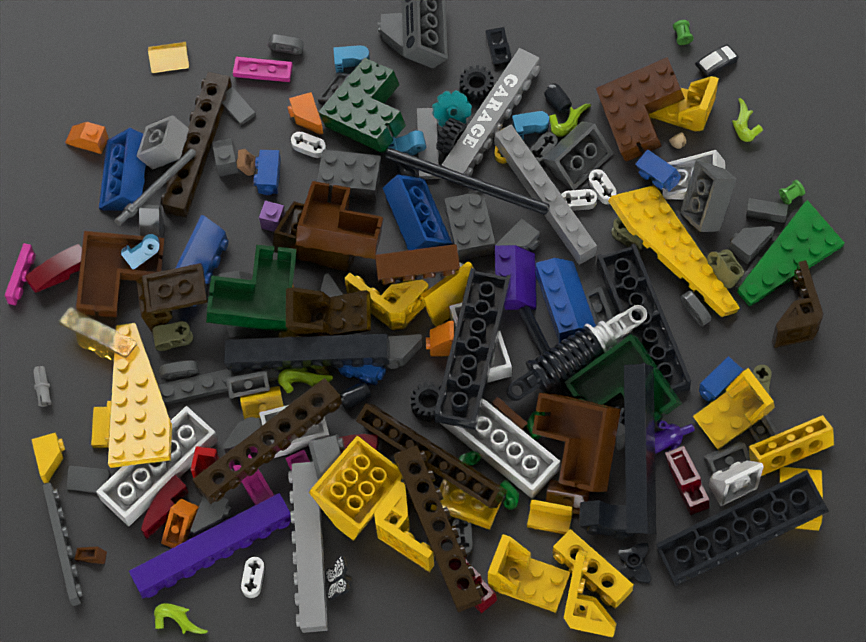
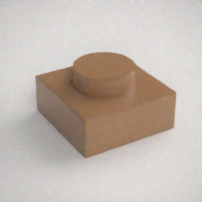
[237,149,256,176]

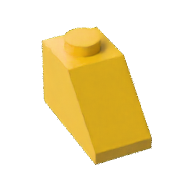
[31,432,65,483]

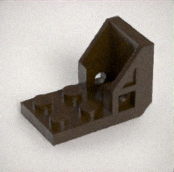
[772,260,823,348]
[137,263,208,332]
[286,287,371,337]

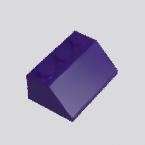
[495,245,536,310]

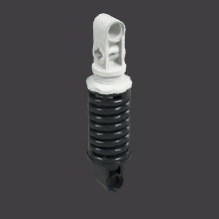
[506,305,647,401]

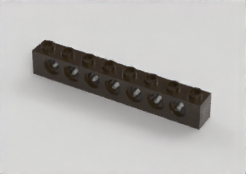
[160,72,232,218]
[192,378,342,505]
[356,403,507,508]
[394,445,484,613]

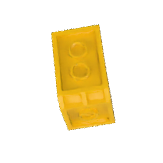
[649,76,719,132]
[345,273,429,330]
[693,368,775,450]
[374,480,434,572]
[488,534,570,613]
[564,550,617,637]

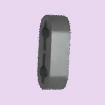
[267,34,304,55]
[530,133,557,165]
[680,291,711,326]
[160,361,199,380]
[452,518,473,556]

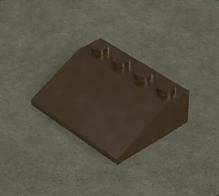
[273,201,355,272]

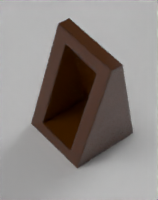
[75,546,107,564]

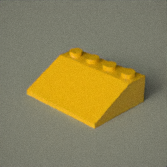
[309,436,403,541]

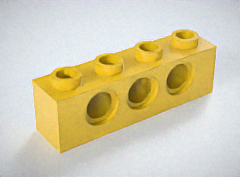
[749,415,834,476]
[553,529,633,609]

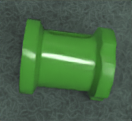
[673,20,694,45]
[779,180,805,204]

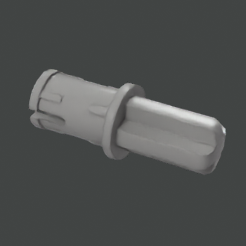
[33,366,51,407]

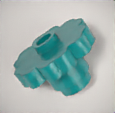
[432,90,472,127]

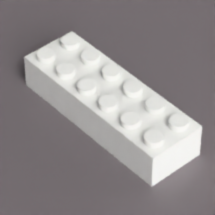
[440,399,560,499]
[96,406,218,526]

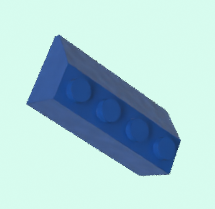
[99,128,146,211]
[383,175,452,250]
[176,215,229,307]
[535,258,596,343]

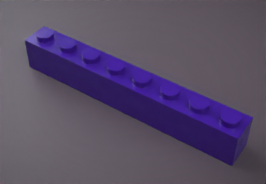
[129,493,291,598]

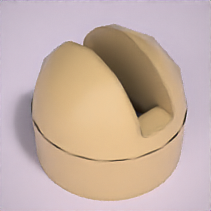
[669,132,686,149]

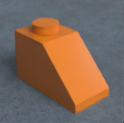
[287,92,323,135]
[65,122,109,154]
[426,321,454,357]
[161,499,199,548]

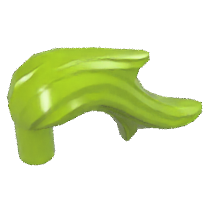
[732,98,763,142]
[549,104,591,137]
[277,368,333,393]
[154,603,208,634]

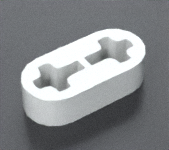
[291,132,326,158]
[588,169,616,204]
[561,189,597,211]
[241,557,265,598]

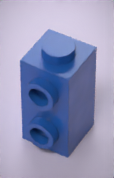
[635,149,681,192]
[254,150,281,195]
[699,356,744,402]
[338,365,386,385]

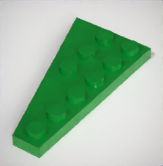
[737,200,845,307]

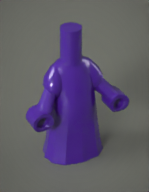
[655,420,695,454]

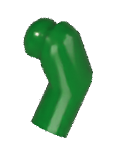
[527,411,545,440]
[459,451,481,466]
[500,480,519,510]

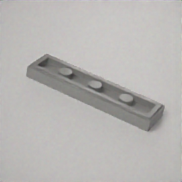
[417,108,439,179]

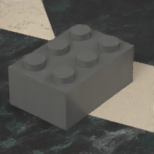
[317,150,382,201]
[444,192,495,261]

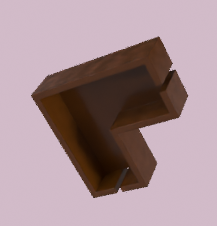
[596,57,685,162]
[296,181,383,259]
[76,231,164,317]
[375,244,460,286]
[532,393,621,492]

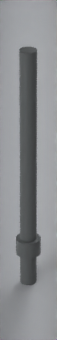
[115,149,196,226]

